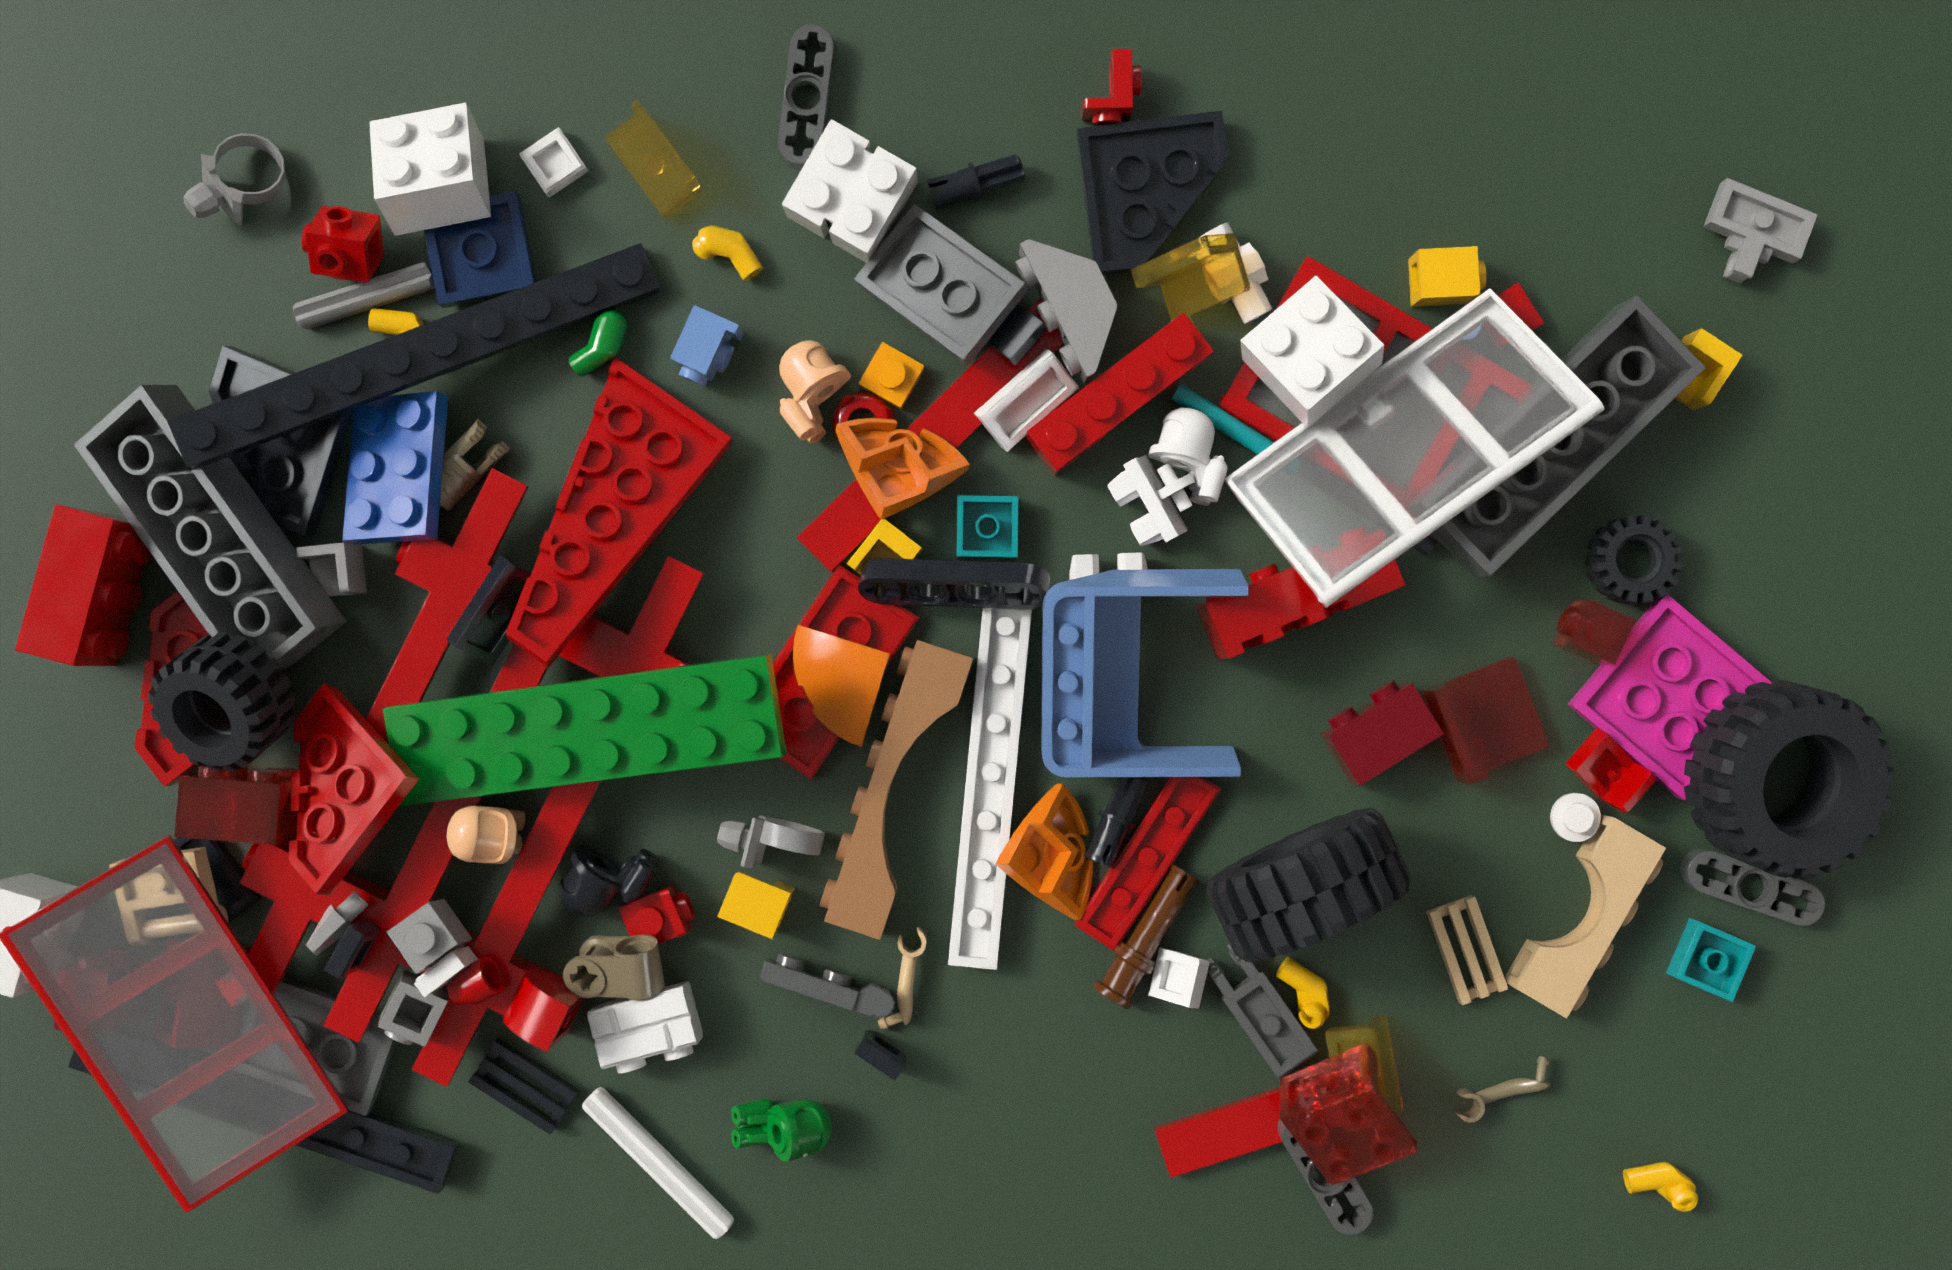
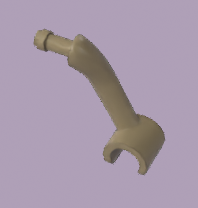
[1454,1056,1550,1123]

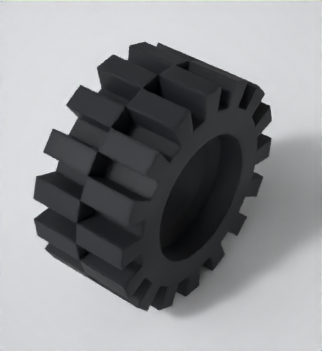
[1585,515,1684,604]

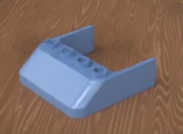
[1041,569,1248,777]

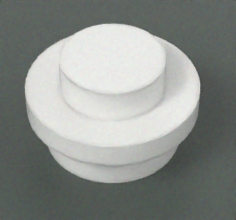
[1550,793,1601,842]

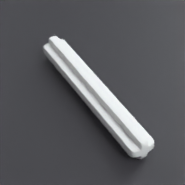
[582,1087,734,1239]

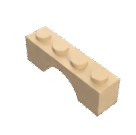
[1504,815,1666,1019]

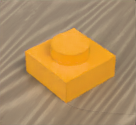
[858,342,925,410]

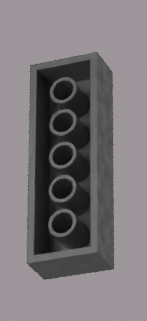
[1407,295,1706,578]
[74,385,347,674]

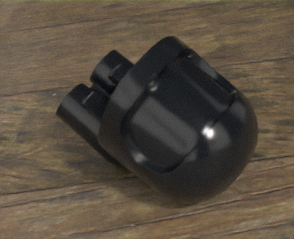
[559,845,658,917]

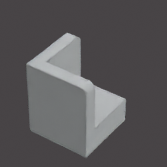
[296,542,367,598]

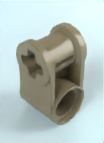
[563,934,665,1000]

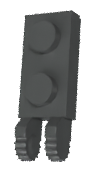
[1207,943,1319,1079]
[759,953,895,1019]

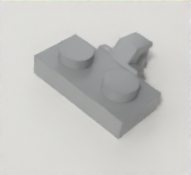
[1703,178,1818,284]

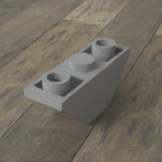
[1015,239,1118,383]

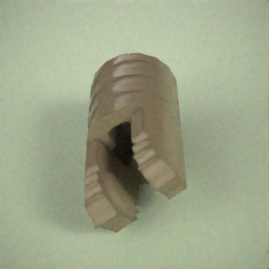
[440,419,510,511]

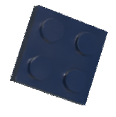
[424,191,537,308]

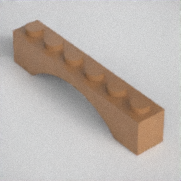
[819,640,973,940]

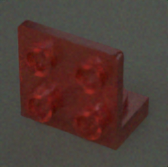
[1422,657,1548,784]
[1280,1043,1418,1185]

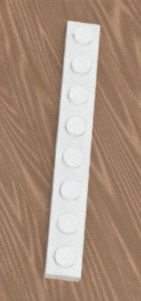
[948,585,1032,970]

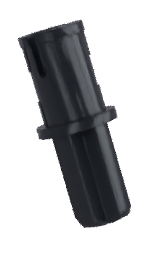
[927,155,1025,210]
[1084,777,1148,869]

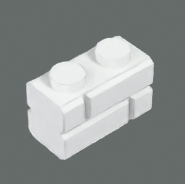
[587,981,703,1073]

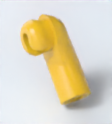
[692,225,764,281]
[368,308,424,335]
[1276,956,1330,1029]
[1623,1162,1699,1212]

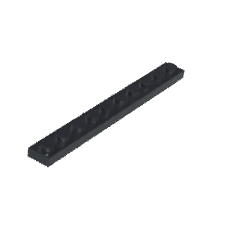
[167,243,660,471]

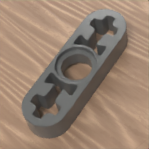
[778,24,835,170]
[1680,849,1825,926]
[1277,1105,1373,1235]

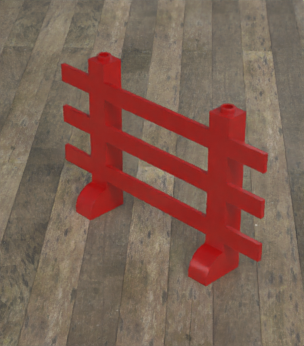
[239,468,704,1087]

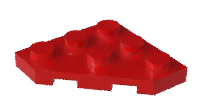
[134,590,209,787]
[289,684,419,896]

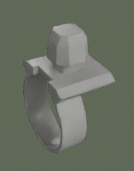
[183,133,284,226]
[717,815,825,868]

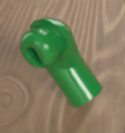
[569,311,627,377]

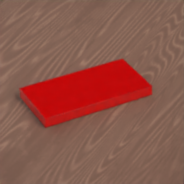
[773,565,920,780]

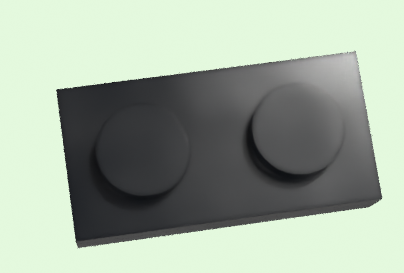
[446,555,532,666]

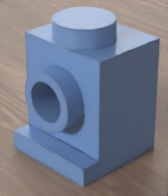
[670,305,744,387]

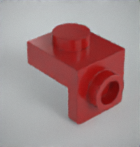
[1081,49,1141,126]
[1565,728,1657,813]

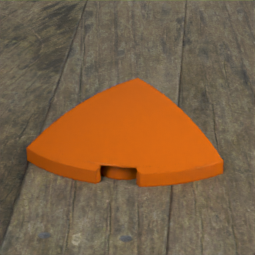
[835,418,970,519]
[793,625,890,747]
[995,783,1093,920]

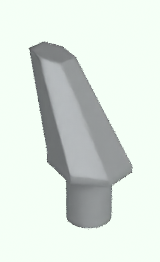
[306,891,369,956]

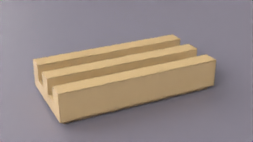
[1426,895,1508,1005]

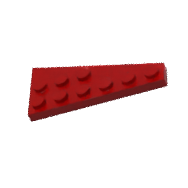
[506,357,732,668]

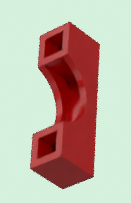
[1025,312,1214,476]

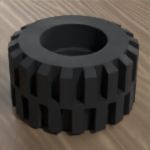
[148,633,296,772]

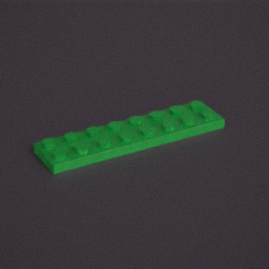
[383,654,787,806]

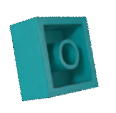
[957,495,1019,559]
[1666,918,1756,1002]

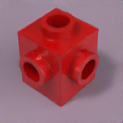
[301,206,384,283]

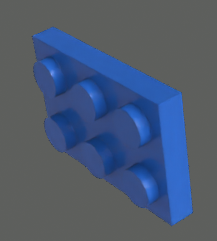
[342,391,448,545]

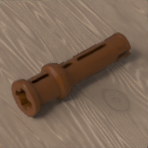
[1092,865,1199,1010]

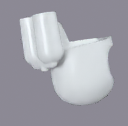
[1148,408,1228,506]

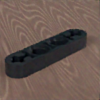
[858,558,1051,610]

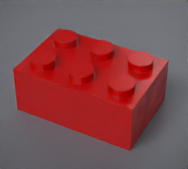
[15,504,153,666]

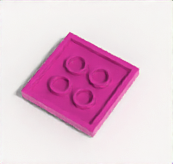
[1567,594,1772,800]

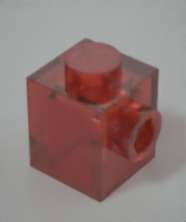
[1553,599,1635,665]

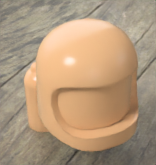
[779,340,851,444]
[446,806,525,864]

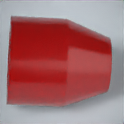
[447,956,504,1005]

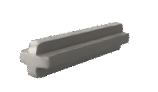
[293,262,435,330]

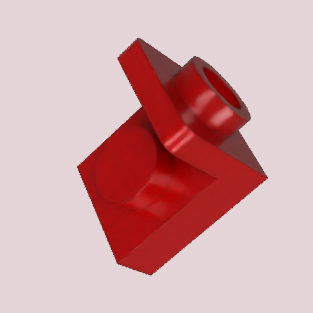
[618,884,696,944]

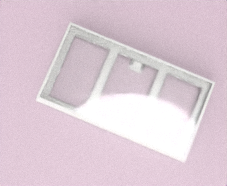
[1225,289,1605,608]

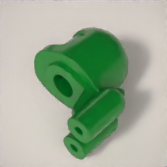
[731,1098,832,1162]

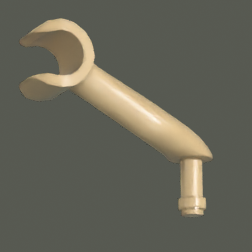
[878,927,927,1030]

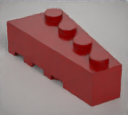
[1195,527,1405,659]

